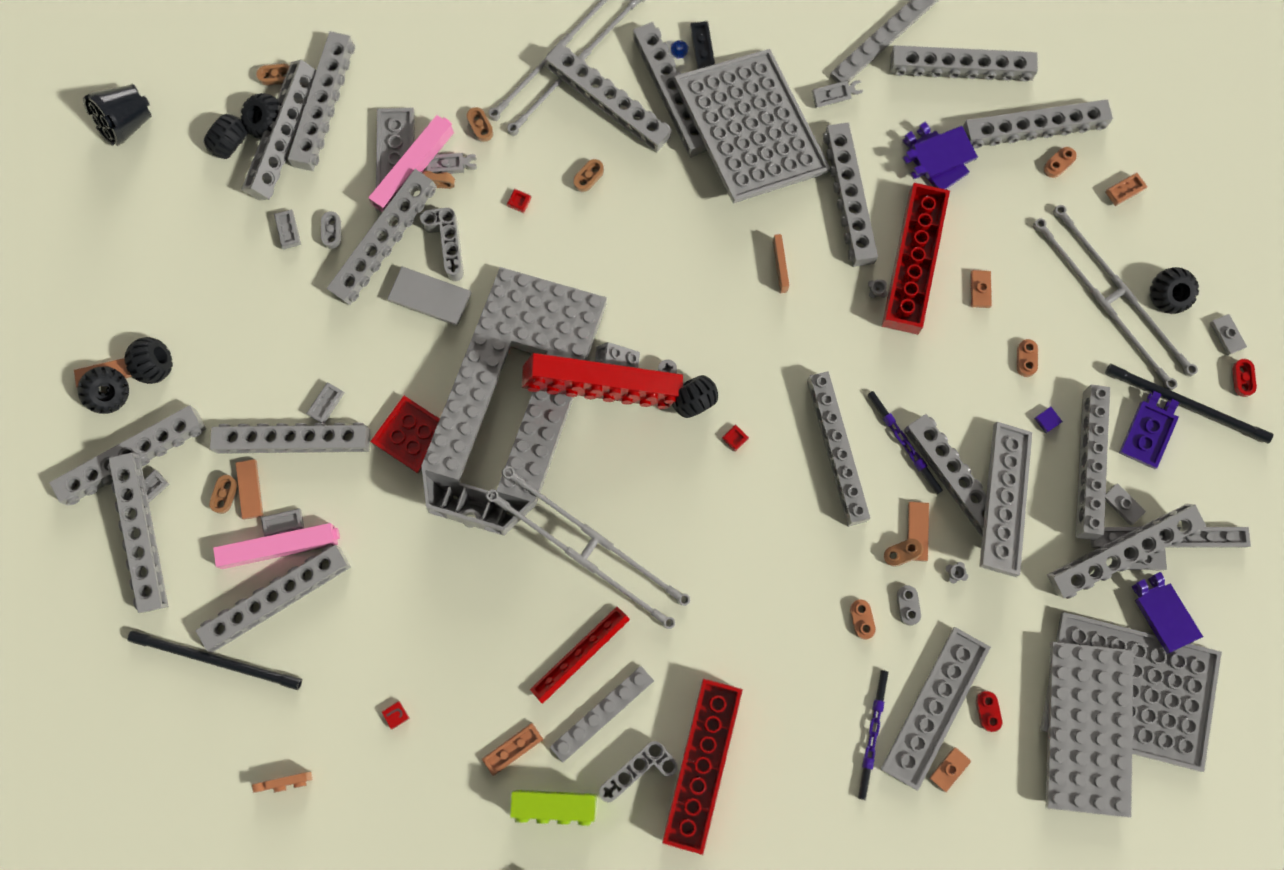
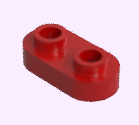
[1232,359,1257,397]
[976,691,1003,732]

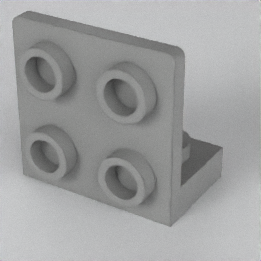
[595,342,640,368]

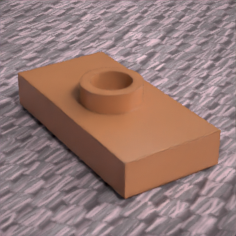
[1105,173,1148,206]
[971,270,992,308]
[929,747,971,792]

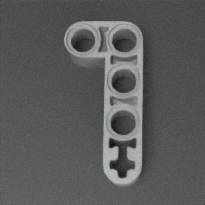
[420,208,464,281]
[599,741,678,802]

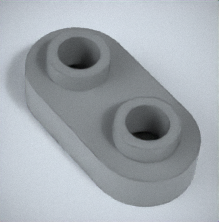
[321,211,341,248]
[897,585,921,626]

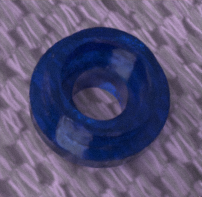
[671,40,688,59]

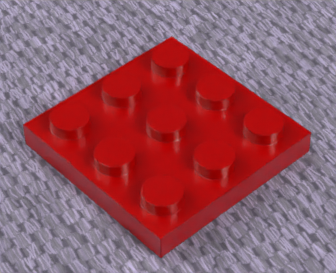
[370,395,440,474]

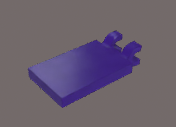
[902,121,970,189]
[903,126,978,180]
[1119,391,1179,469]
[1131,572,1203,654]

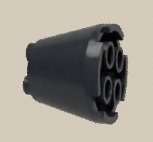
[83,84,152,146]

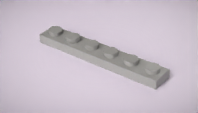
[550,666,654,763]

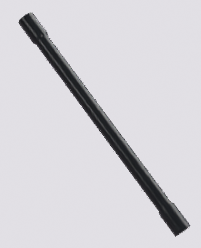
[1105,363,1274,444]
[128,630,302,690]

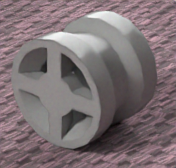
[658,360,677,374]

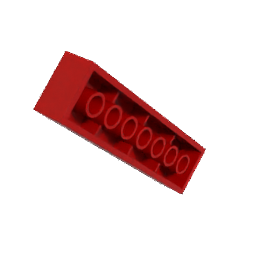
[881,183,950,335]
[522,353,683,409]
[662,679,743,855]

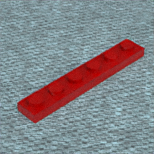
[530,607,630,704]

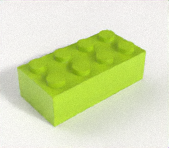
[510,790,597,826]

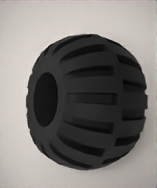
[240,93,283,139]
[204,114,248,159]
[1149,267,1199,314]
[124,337,173,384]
[78,367,129,414]
[672,375,718,418]

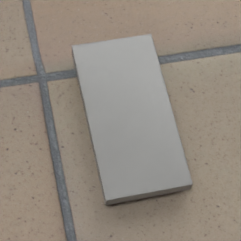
[387,266,471,326]

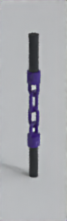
[867,391,943,494]
[858,670,889,800]

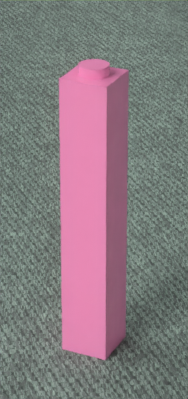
[368,115,454,212]
[213,523,340,569]

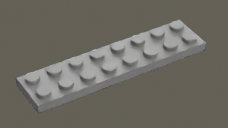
[979,422,1032,577]
[880,627,991,791]

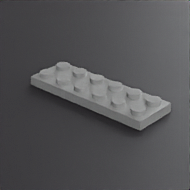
[376,108,415,212]

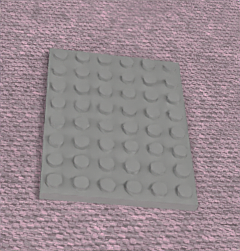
[673,49,831,204]
[1040,612,1222,772]

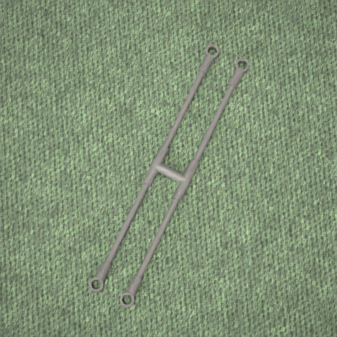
[489,0,645,136]
[1033,205,1198,391]
[485,466,690,629]

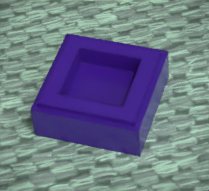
[1034,407,1063,433]

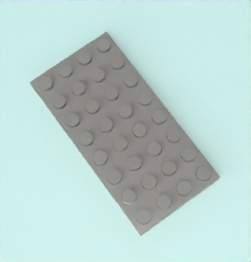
[1046,642,1134,817]

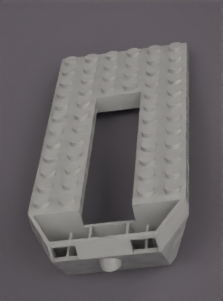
[421,267,607,536]

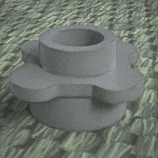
[868,280,888,298]
[946,562,968,584]

